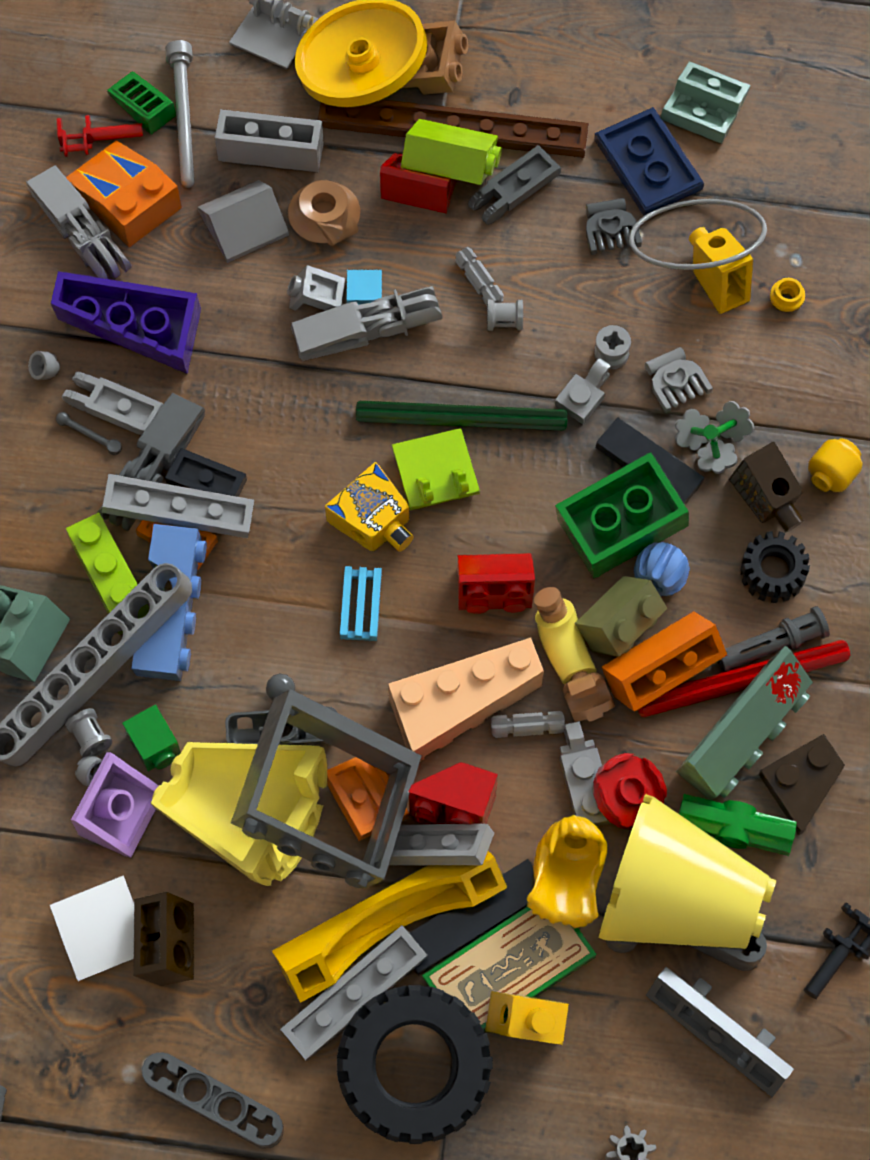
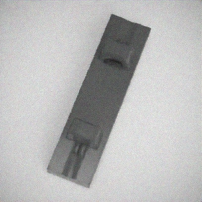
[646,967,794,1097]

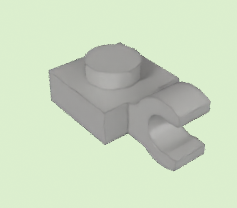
[555,358,611,425]

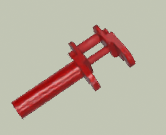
[57,115,143,157]

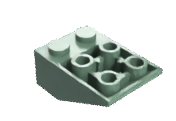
[0,585,70,682]

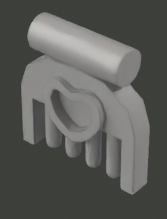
[645,347,713,413]

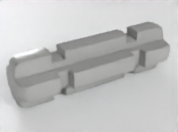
[455,247,504,306]
[491,711,565,738]

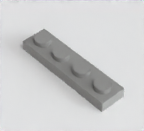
[102,474,254,539]
[280,925,428,1061]

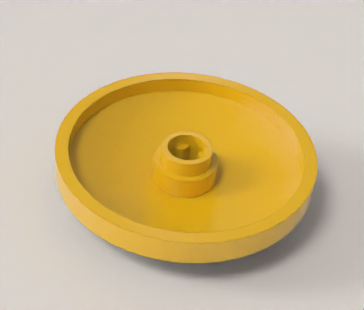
[295,0,427,107]

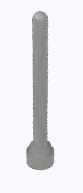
[165,40,194,188]

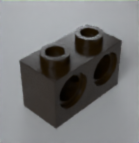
[133,892,194,986]

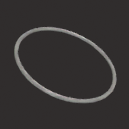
[629,199,767,270]

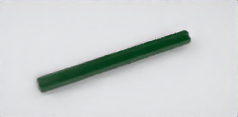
[355,400,568,431]

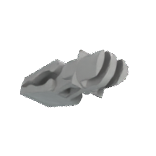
[26,165,132,279]
[291,286,443,361]

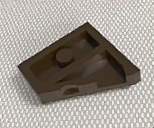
[759,734,845,835]

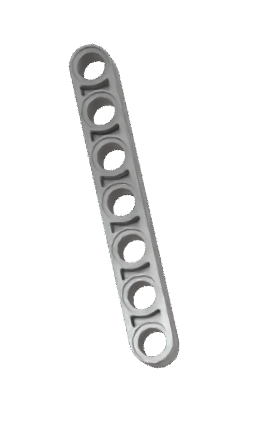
[0,563,192,767]

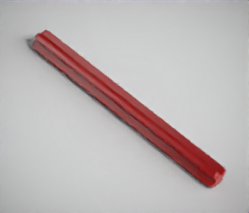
[638,640,851,717]

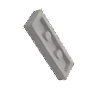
[389,824,494,865]

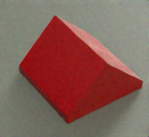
[380,153,457,214]

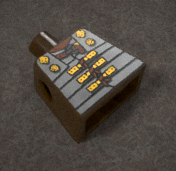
[729,441,804,532]

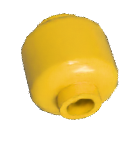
[808,438,862,492]

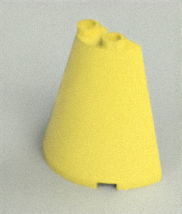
[151,742,327,886]
[598,794,776,949]

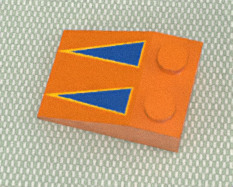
[66,140,182,248]

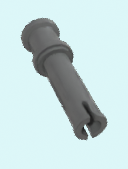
[718,606,830,672]

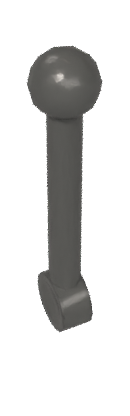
[56,412,122,455]

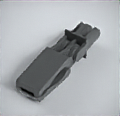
[97,393,205,531]

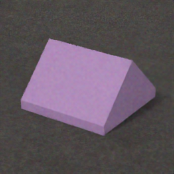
[71,752,159,858]

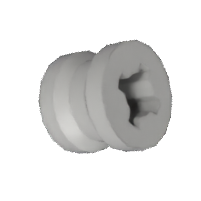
[594,325,631,369]

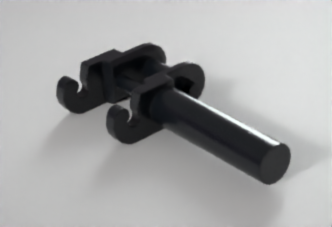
[804,903,870,999]

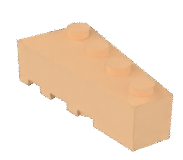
[388,638,544,762]

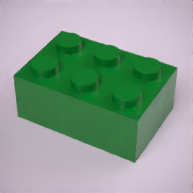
[555,452,689,579]

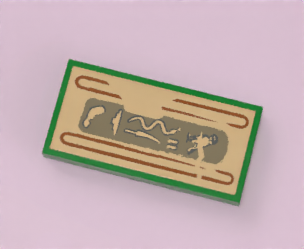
[422,907,597,1031]

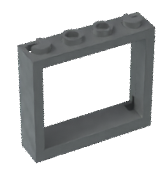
[231,689,422,889]

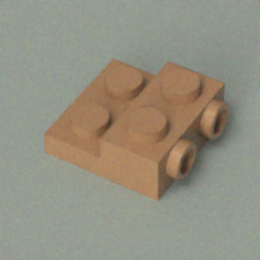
[400,20,468,95]

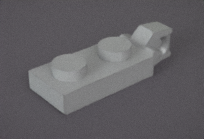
[560,721,611,826]

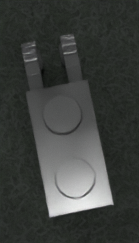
[468,146,561,225]

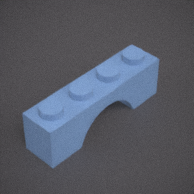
[131,524,207,681]

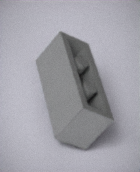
[215,109,324,172]

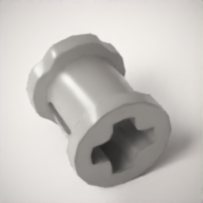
[487,299,523,331]
[65,708,112,758]

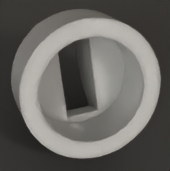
[28,351,60,380]
[75,756,102,787]

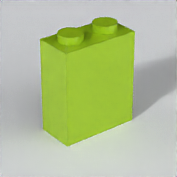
[401,119,502,185]

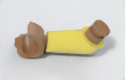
[534,587,615,722]

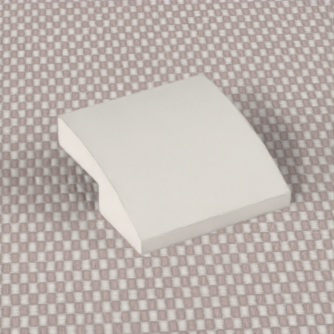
[50,875,134,981]

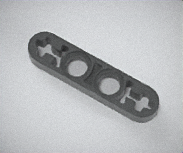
[142,1052,284,1149]

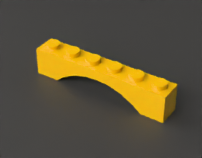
[272,851,507,1003]

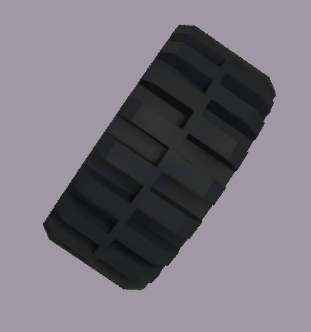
[337,985,493,1144]

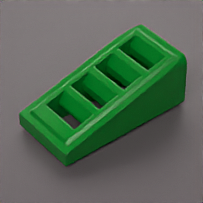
[107,71,176,135]

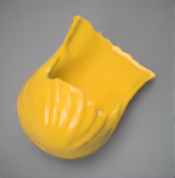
[527,815,607,929]

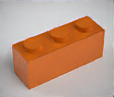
[601,611,727,712]

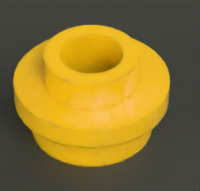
[770,278,805,312]

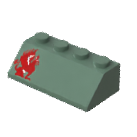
[676,646,813,800]

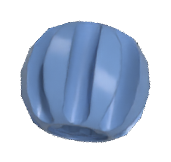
[634,542,690,597]

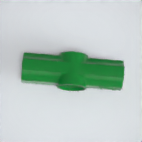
[679,794,797,856]

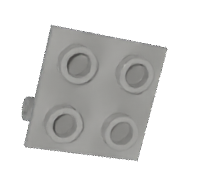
[229,0,318,69]

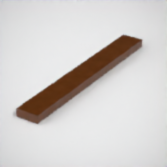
[318,99,589,158]

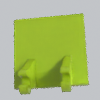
[392,428,480,511]

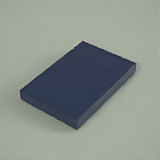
[594,107,704,216]

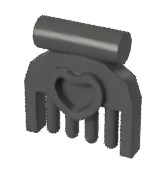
[585,198,642,255]

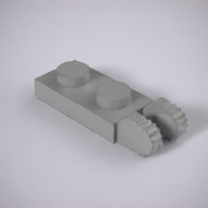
[62,371,164,435]

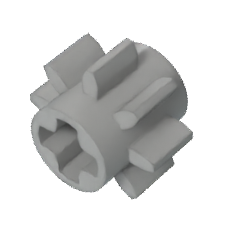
[605,1125,656,1160]

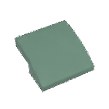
[661,61,751,144]

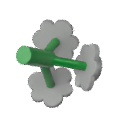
[675,401,754,474]

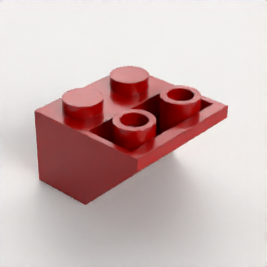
[457,553,535,614]
[409,762,498,825]

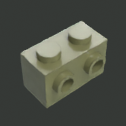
[575,576,668,657]

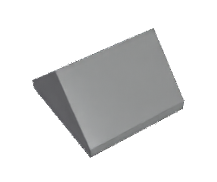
[197,180,289,263]

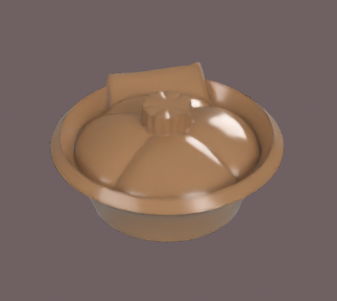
[288,180,360,246]

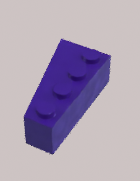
[51,271,201,374]

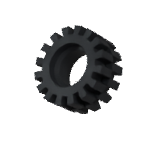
[740,531,810,603]

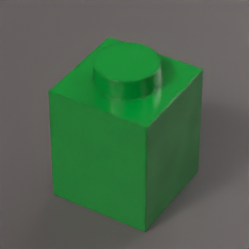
[122,704,181,772]

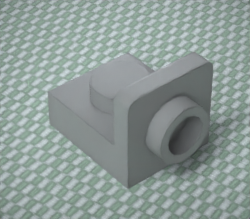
[287,265,345,311]

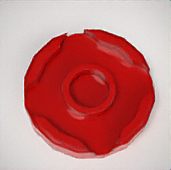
[593,753,667,830]

